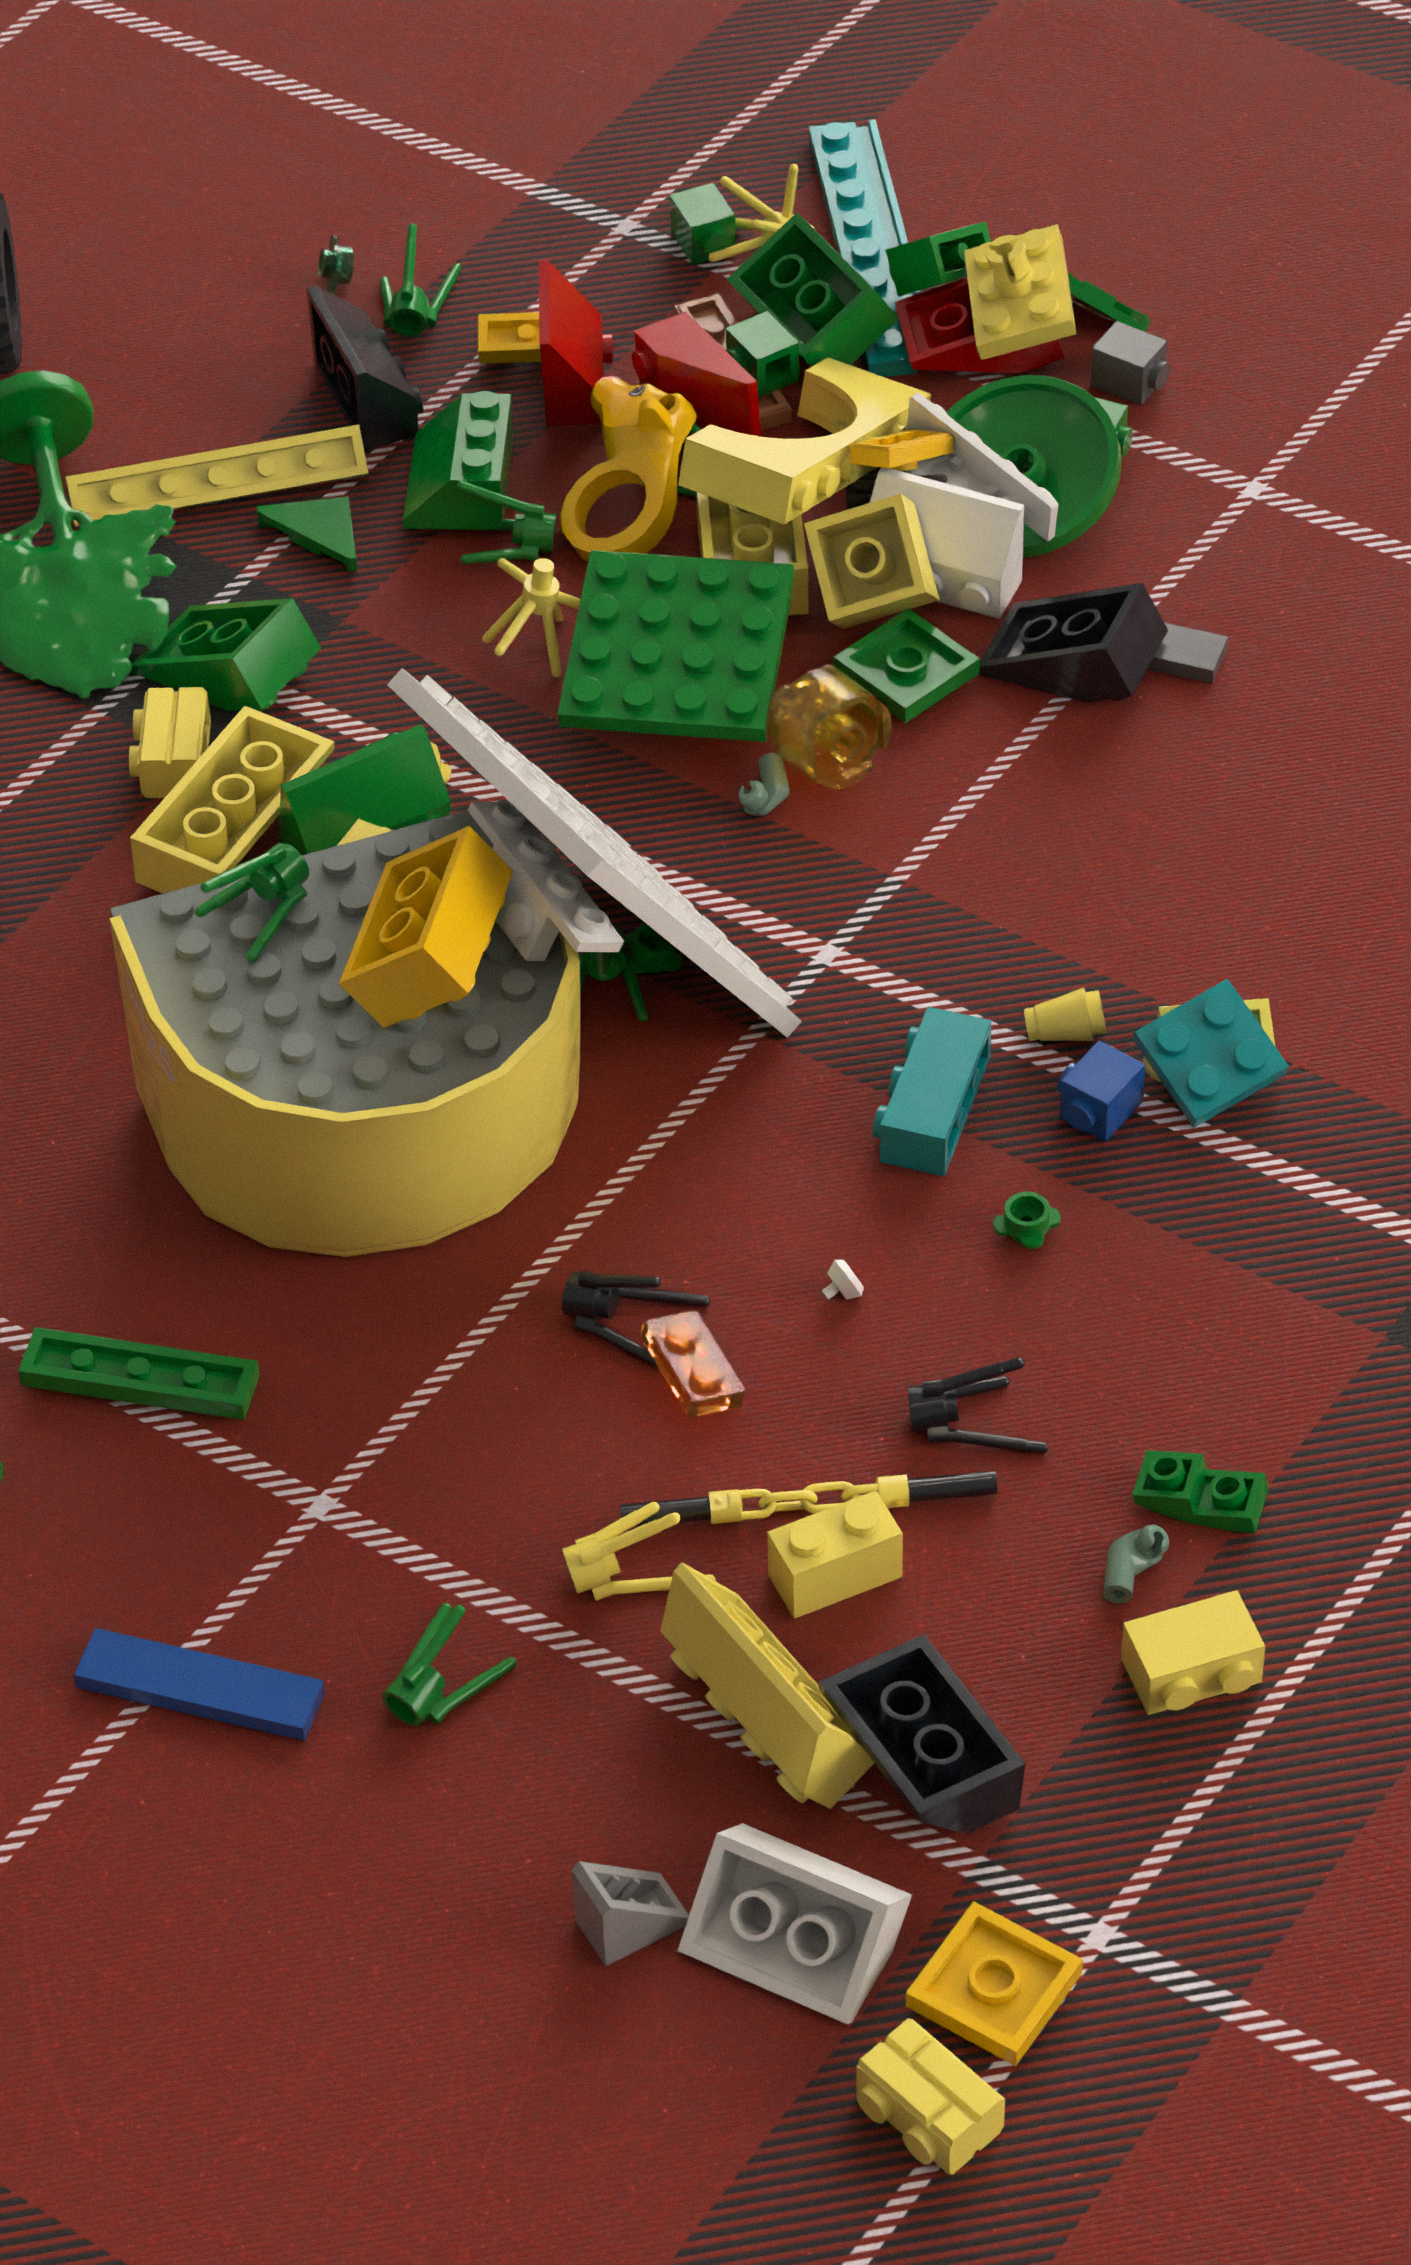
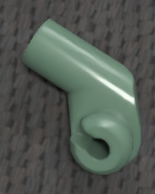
[738,753,790,816]
[1103,1524,1170,1604]

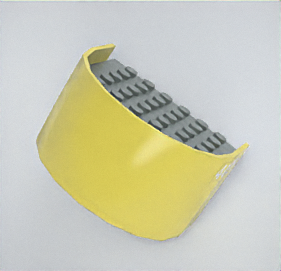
[110,810,581,1257]

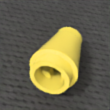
[1024,987,1106,1041]

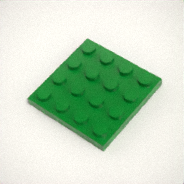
[557,550,795,742]

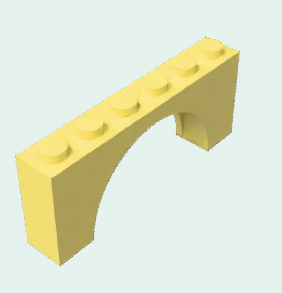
[678,357,931,524]

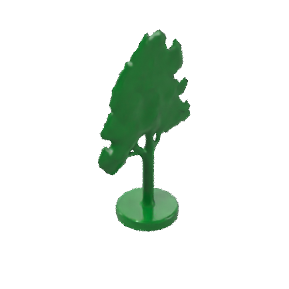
[0,370,177,699]

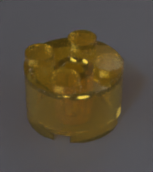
[770,664,891,790]

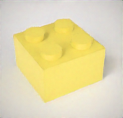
[804,493,940,629]

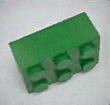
[727,212,899,367]

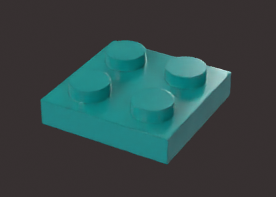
[1133,978,1289,1128]

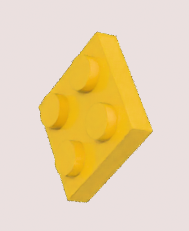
[906,1901,1083,2066]

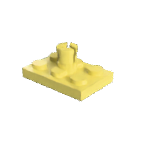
[964,224,1076,360]

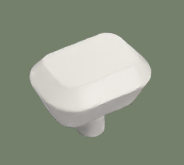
[822,1260,864,1300]

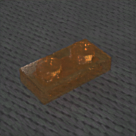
[641,1310,745,1418]

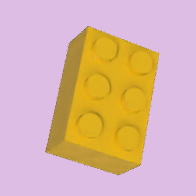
[339,826,513,1028]

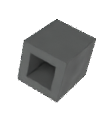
[1090,321,1170,406]

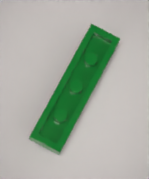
[18,1327,260,1420]

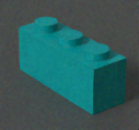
[873,1007,992,1177]

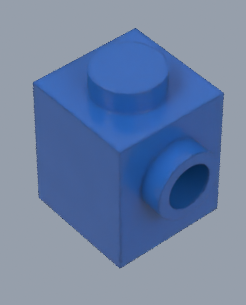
[1057,1040,1145,1142]

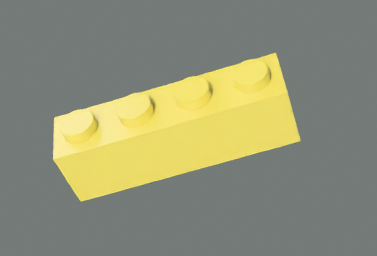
[130,706,335,894]
[660,1562,874,1809]

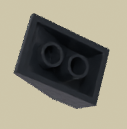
[979,583,1168,702]

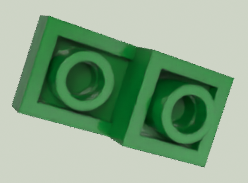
[1132,1450,1269,1534]

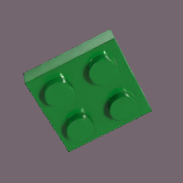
[834,608,980,723]

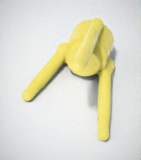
[562,1502,716,1601]

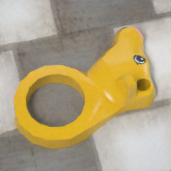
[560,376,697,561]

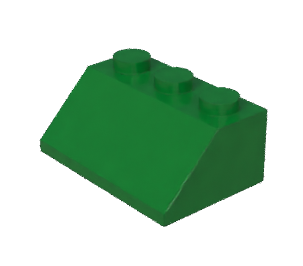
[403,391,514,530]
[279,724,451,855]

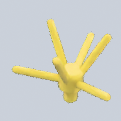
[708,164,815,262]
[482,558,581,678]

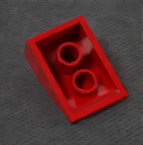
[538,260,613,426]
[895,277,1065,374]
[632,312,761,443]

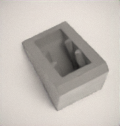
[571,1861,689,1966]

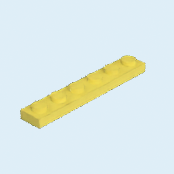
[65,425,368,527]

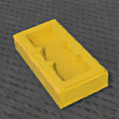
[850,429,954,471]

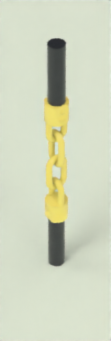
[620,1471,998,1527]

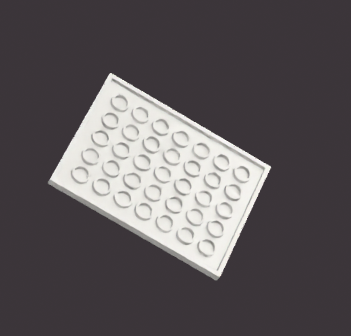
[387,668,802,1038]

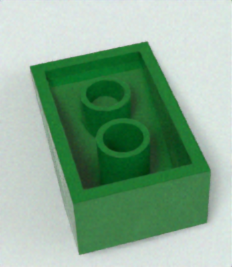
[132,598,321,712]

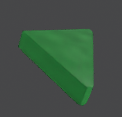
[1067,271,1151,332]
[257,497,357,573]

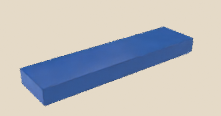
[74,1628,325,1741]

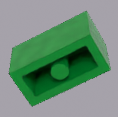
[885,221,991,297]

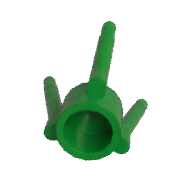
[380,223,462,336]
[457,481,556,564]
[195,843,310,962]
[579,925,648,1022]
[382,1603,517,1727]

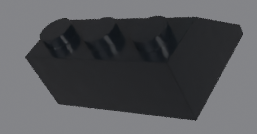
[307,286,423,451]
[819,1634,1026,1834]

